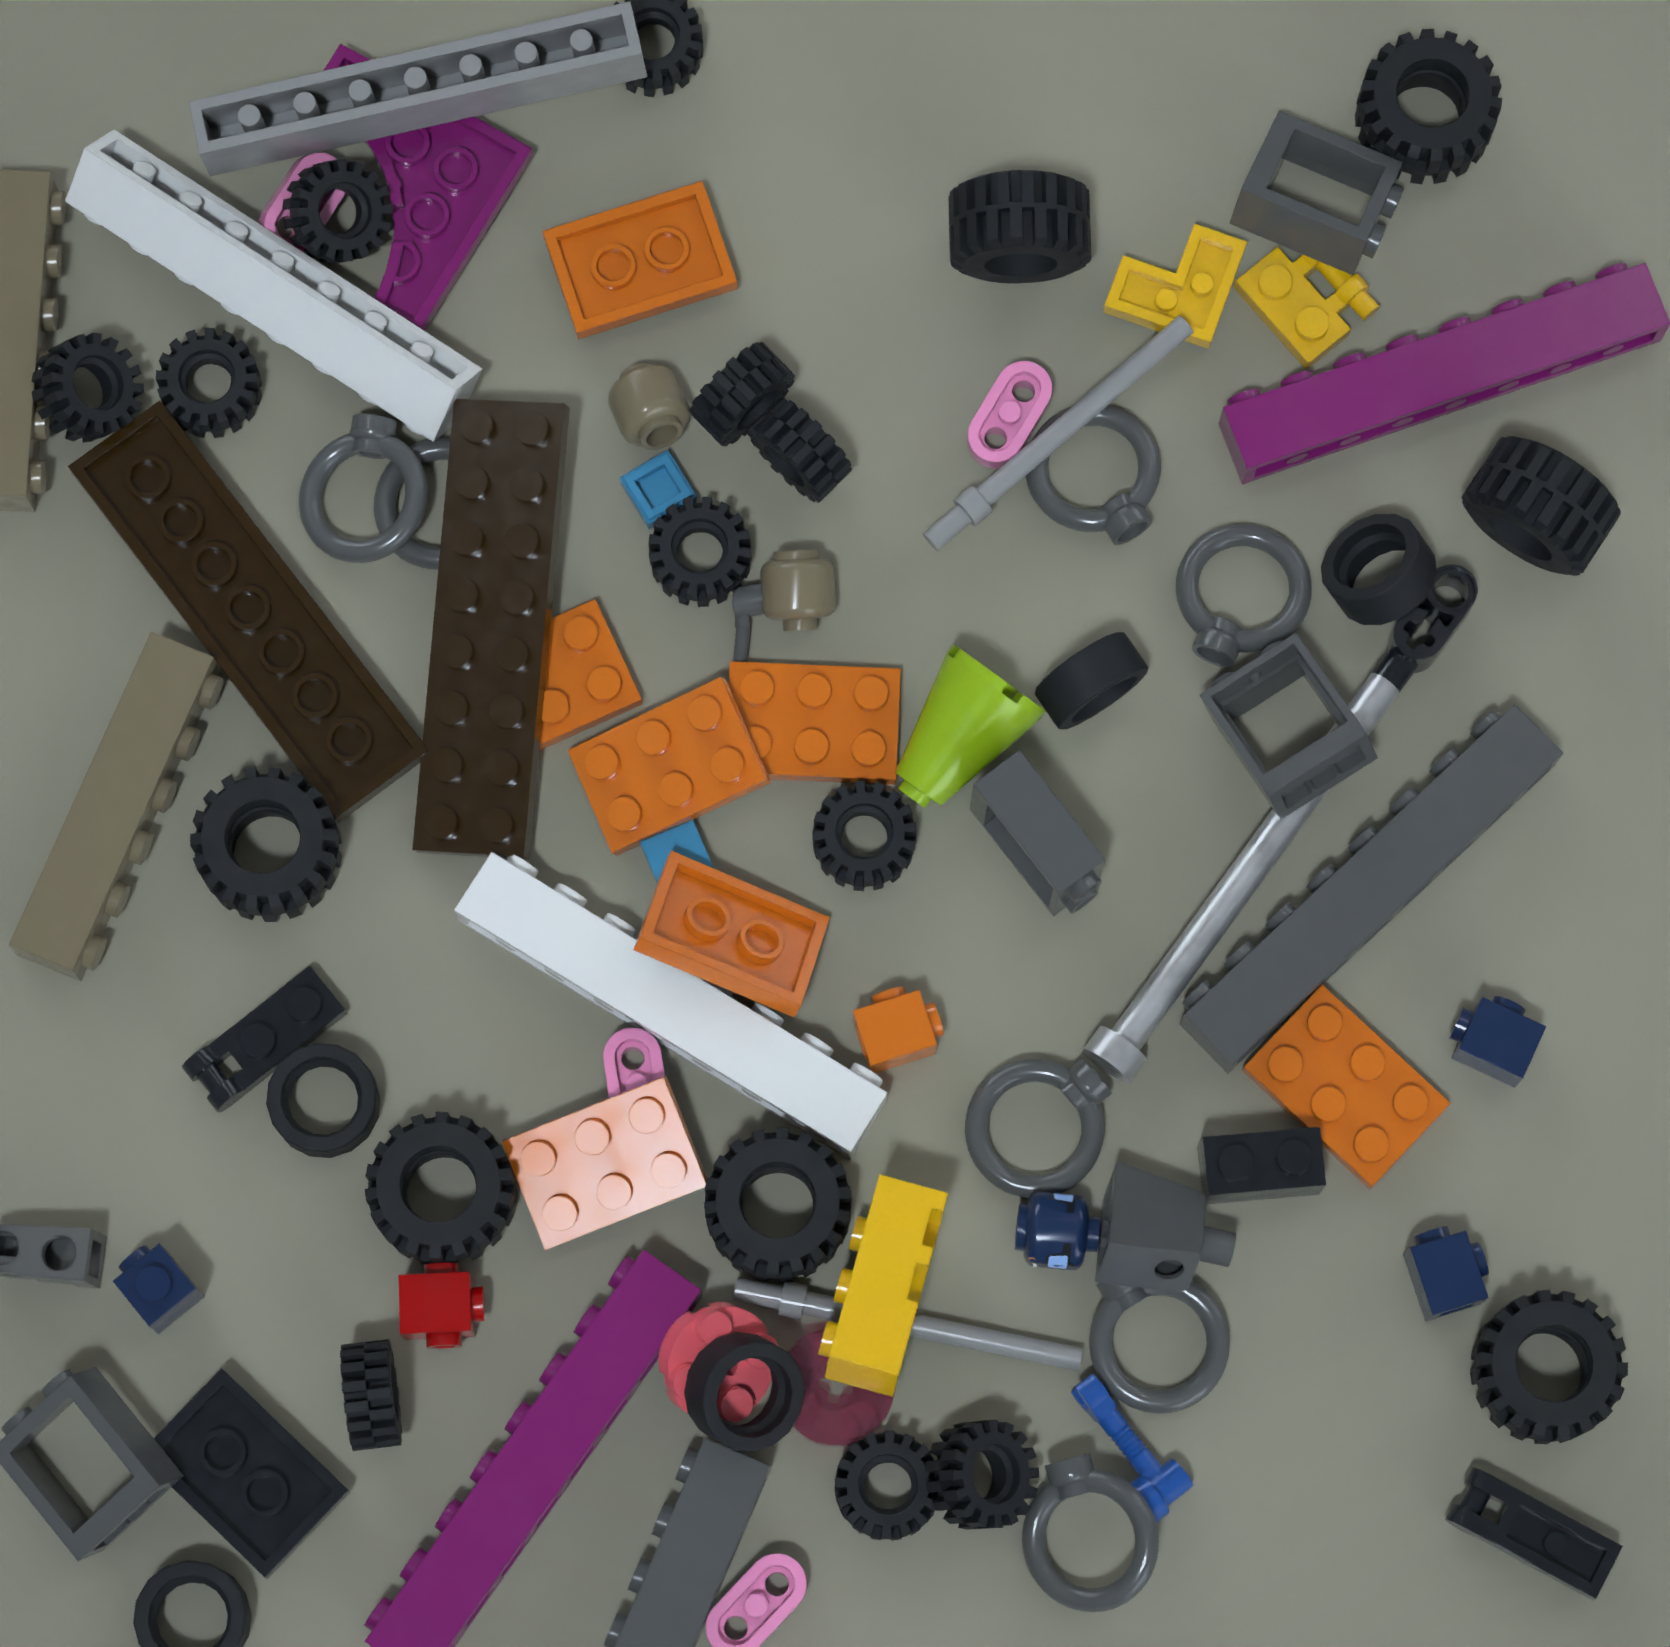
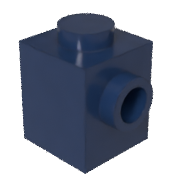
[1449,996,1547,1088]
[1403,1226,1489,1322]
[113,1244,204,1334]

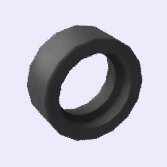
[1321,514,1437,625]
[1035,632,1148,729]
[266,1043,380,1158]
[684,1332,805,1452]
[133,1560,252,1647]

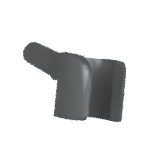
[732,584,764,662]

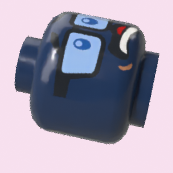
[1014,1191,1100,1271]

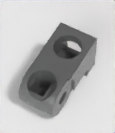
[0,1224,107,1289]

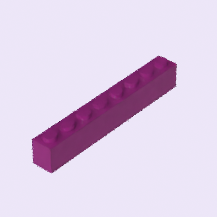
[1218,263,1670,485]
[364,1249,703,1647]

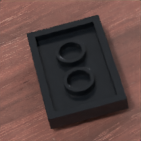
[154,1368,350,1579]

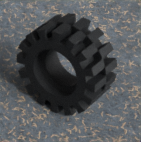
[613,0,703,97]
[282,159,393,263]
[156,328,263,438]
[31,333,144,442]
[689,342,795,447]
[747,397,852,503]
[648,496,751,607]
[812,781,916,891]
[340,1339,402,1451]
[925,1420,1039,1530]
[835,1430,939,1541]

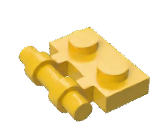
[1233,247,1380,370]

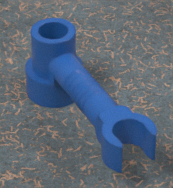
[1071,1373,1193,1523]

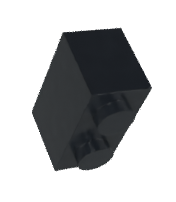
[1197,1127,1326,1205]

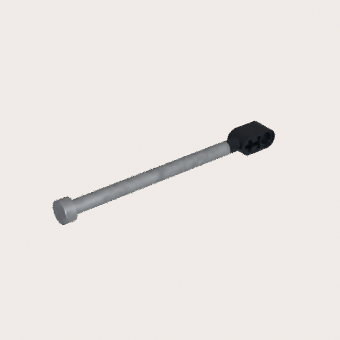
[1083,564,1478,1084]

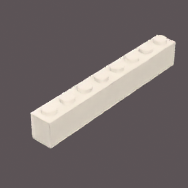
[65,130,482,442]
[454,852,888,1160]

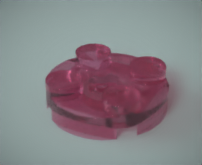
[788,1328,894,1447]

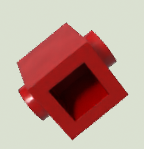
[398,1262,485,1349]

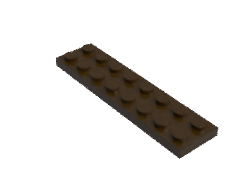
[412,399,570,860]
[68,400,429,823]

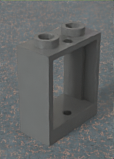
[1229,111,1404,275]
[1200,633,1378,820]
[970,750,1106,917]
[0,1367,184,1561]

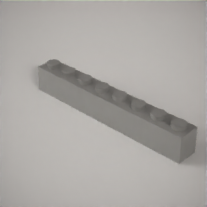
[188,1,647,176]

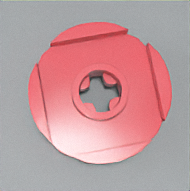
[658,1301,778,1423]

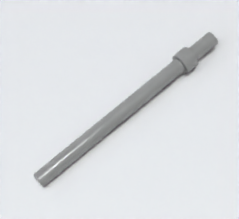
[923,316,1193,551]
[733,1277,1083,1371]

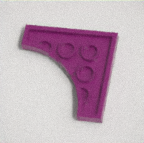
[323,43,533,331]

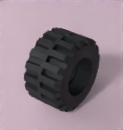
[1355,29,1502,184]
[948,170,1091,284]
[1462,436,1621,576]
[190,767,342,922]
[365,1112,517,1264]
[704,1127,852,1283]
[1470,1290,1628,1445]

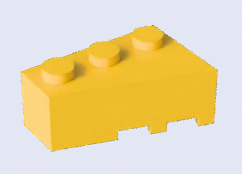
[818,1174,948,1397]

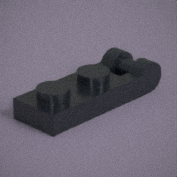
[182,966,347,1113]
[1445,1467,1623,1600]

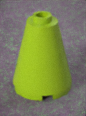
[895,644,1046,809]

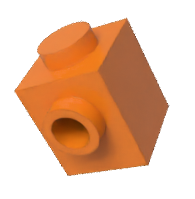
[852,987,944,1073]

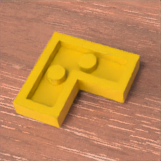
[1103,223,1247,349]

